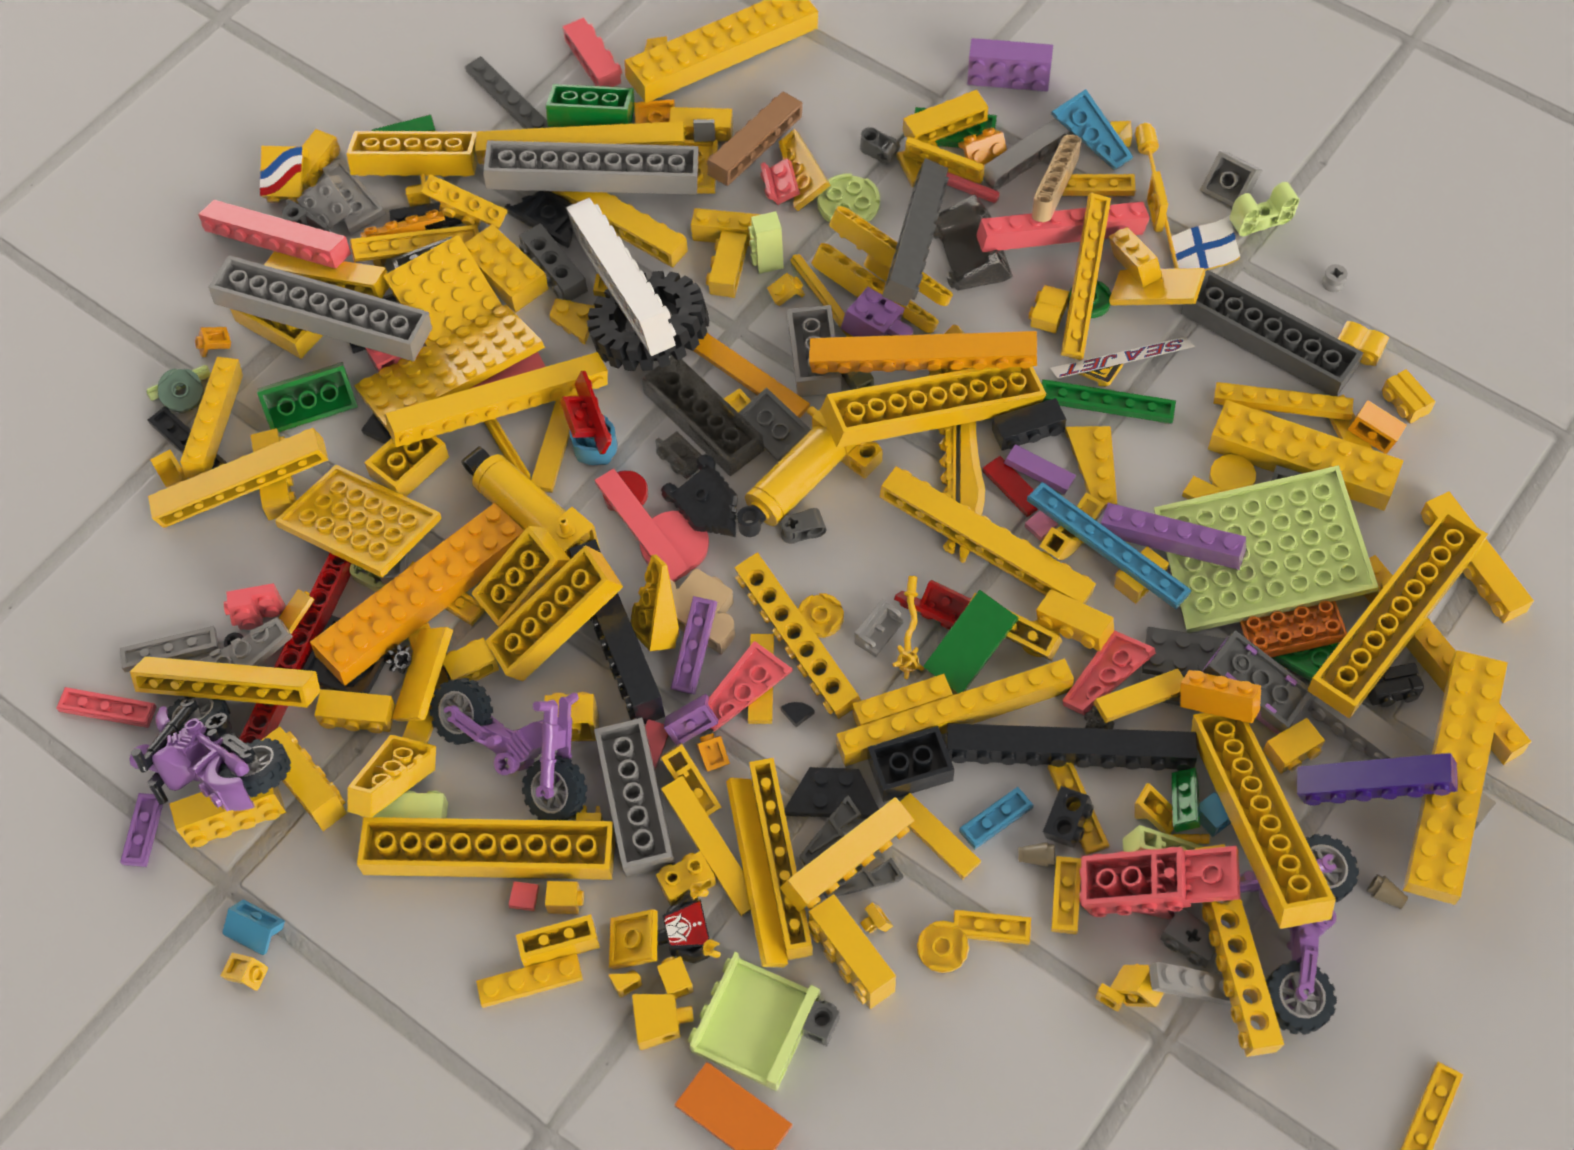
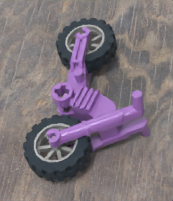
[430,678,587,821]
[1240,834,1359,1035]

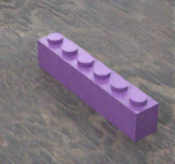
[1101,503,1246,570]

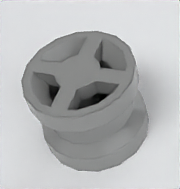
[1322,264,1348,292]

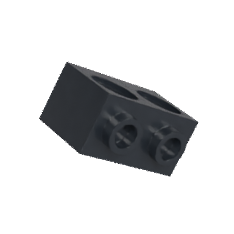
[1043,786,1094,848]

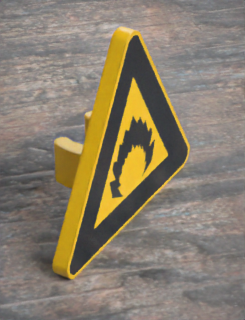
[1079,363,1124,387]

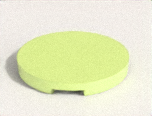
[817,174,880,223]

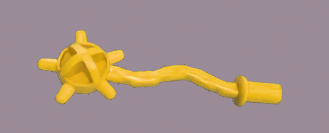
[892,576,924,679]

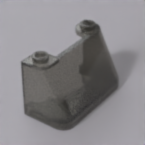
[933,195,1013,291]

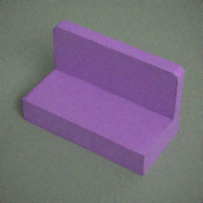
[664,694,718,746]

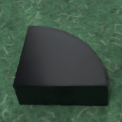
[781,702,815,727]

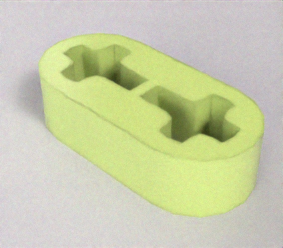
[349,564,386,592]

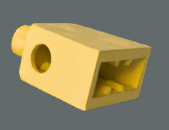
[632,994,694,1050]

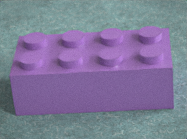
[967,38,1053,92]

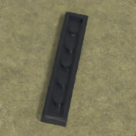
[147,406,234,500]

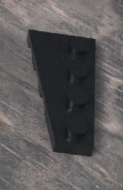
[389,202,462,230]

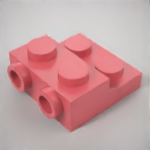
[224,583,286,630]

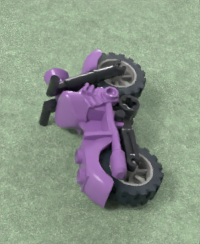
[129,696,291,812]

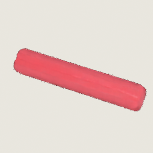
[946,172,1000,203]

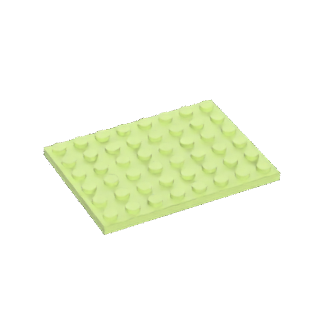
[1154,465,1379,633]

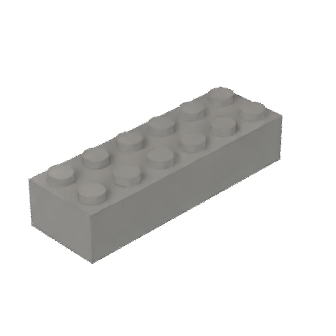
[594,718,675,877]

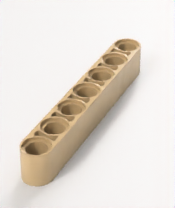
[1032,135,1081,222]

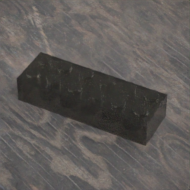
[641,356,764,476]

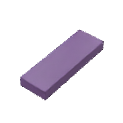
[1004,444,1076,495]
[120,793,163,867]

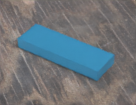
[959,787,1034,850]

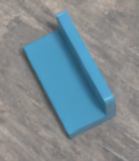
[222,899,285,955]

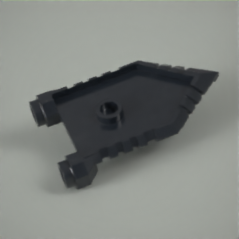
[661,454,738,537]

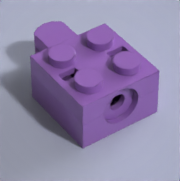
[840,287,913,337]

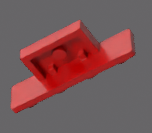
[560,371,612,454]
[894,580,971,630]

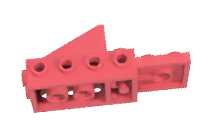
[1079,846,1240,920]

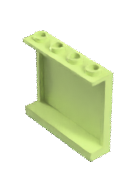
[688,952,821,1091]

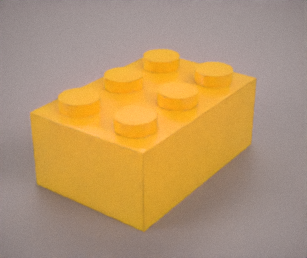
[364,436,449,497]

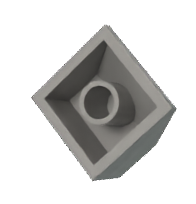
[1200,151,1262,207]

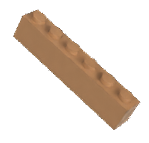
[707,92,803,186]

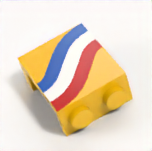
[260,146,308,204]

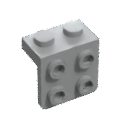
[297,174,352,230]

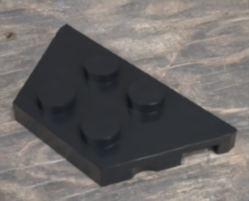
[504,191,574,248]
[785,767,879,819]

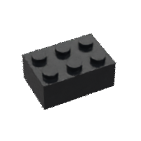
[867,726,955,802]

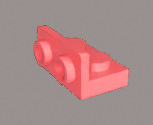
[760,158,800,205]

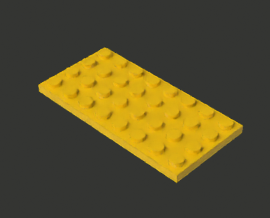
[354,304,545,432]

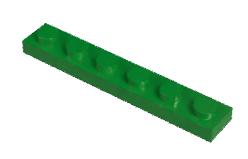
[1042,379,1176,424]

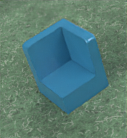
[1199,793,1231,837]

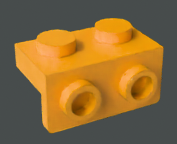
[958,128,1007,165]

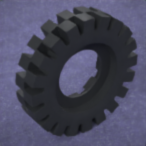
[587,271,709,371]

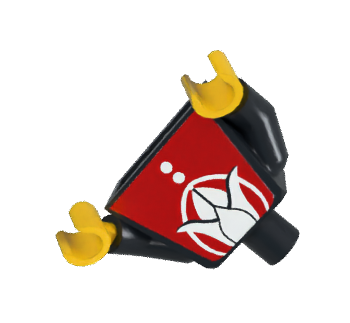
[657,881,720,964]

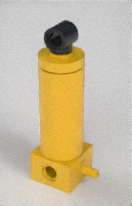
[737,406,858,537]
[461,446,600,558]

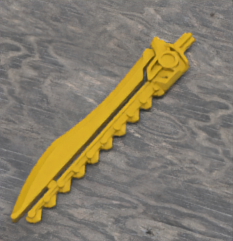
[938,368,985,563]

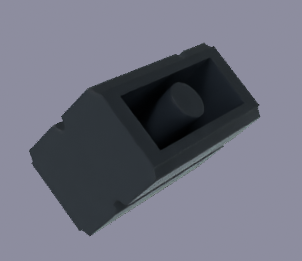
[1368,663,1424,707]

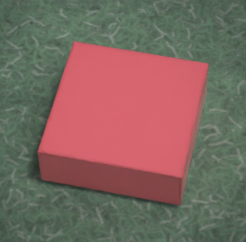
[509,881,540,911]

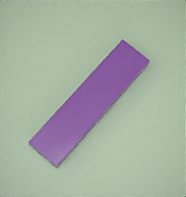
[670,596,718,695]

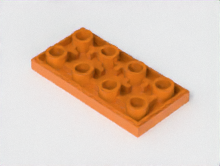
[1239,601,1347,657]
[674,1062,793,1150]

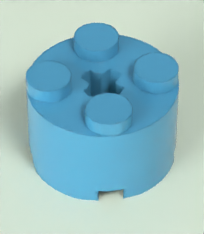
[570,415,618,465]

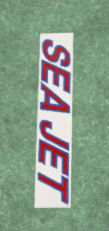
[1050,337,1196,378]

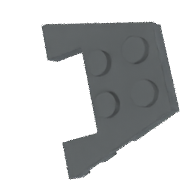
[799,796,904,899]

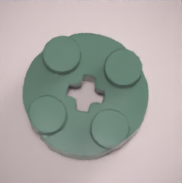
[158,368,204,414]

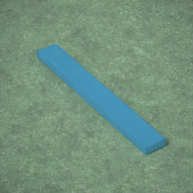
[1027,482,1191,609]

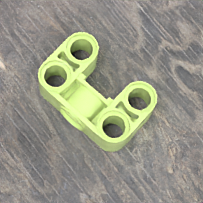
[1229,182,1300,236]

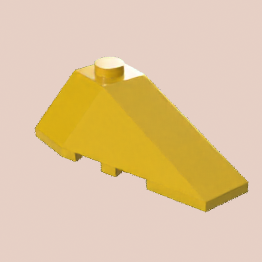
[630,554,679,651]

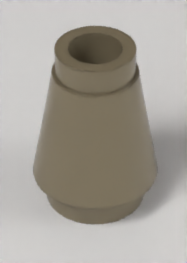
[1018,842,1055,867]
[1367,874,1408,909]

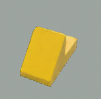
[1134,783,1174,834]

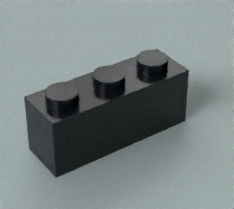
[992,398,1067,451]

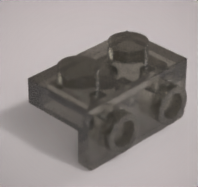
[655,431,702,479]

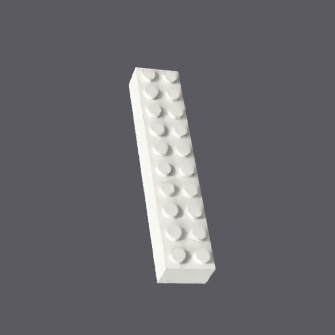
[566,198,676,356]

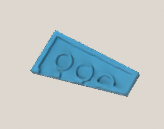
[1051,89,1133,170]

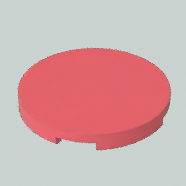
[640,511,709,571]

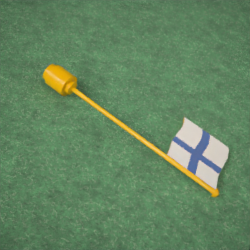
[1135,123,1240,271]

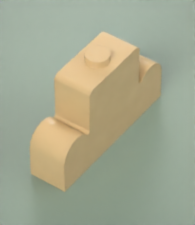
[670,569,735,655]

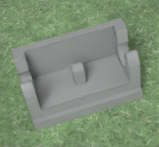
[855,599,903,657]

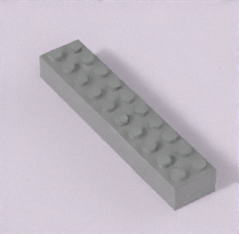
[483,141,698,195]
[208,255,432,361]

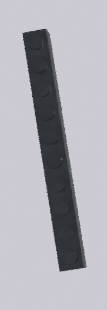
[947,723,1197,771]

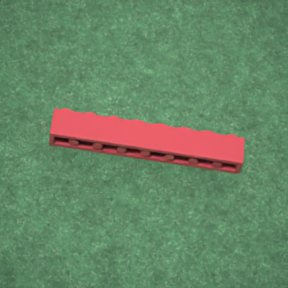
[198,200,351,269]
[976,201,1150,252]

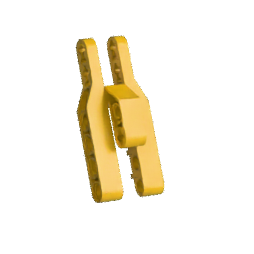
[811,206,953,333]

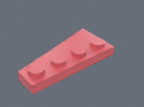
[1062,630,1156,715]
[708,641,793,732]

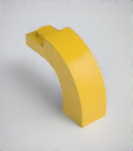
[1039,492,1106,560]

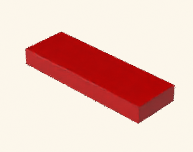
[982,456,1038,517]

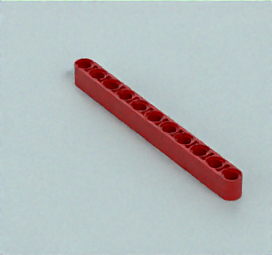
[239,553,352,743]

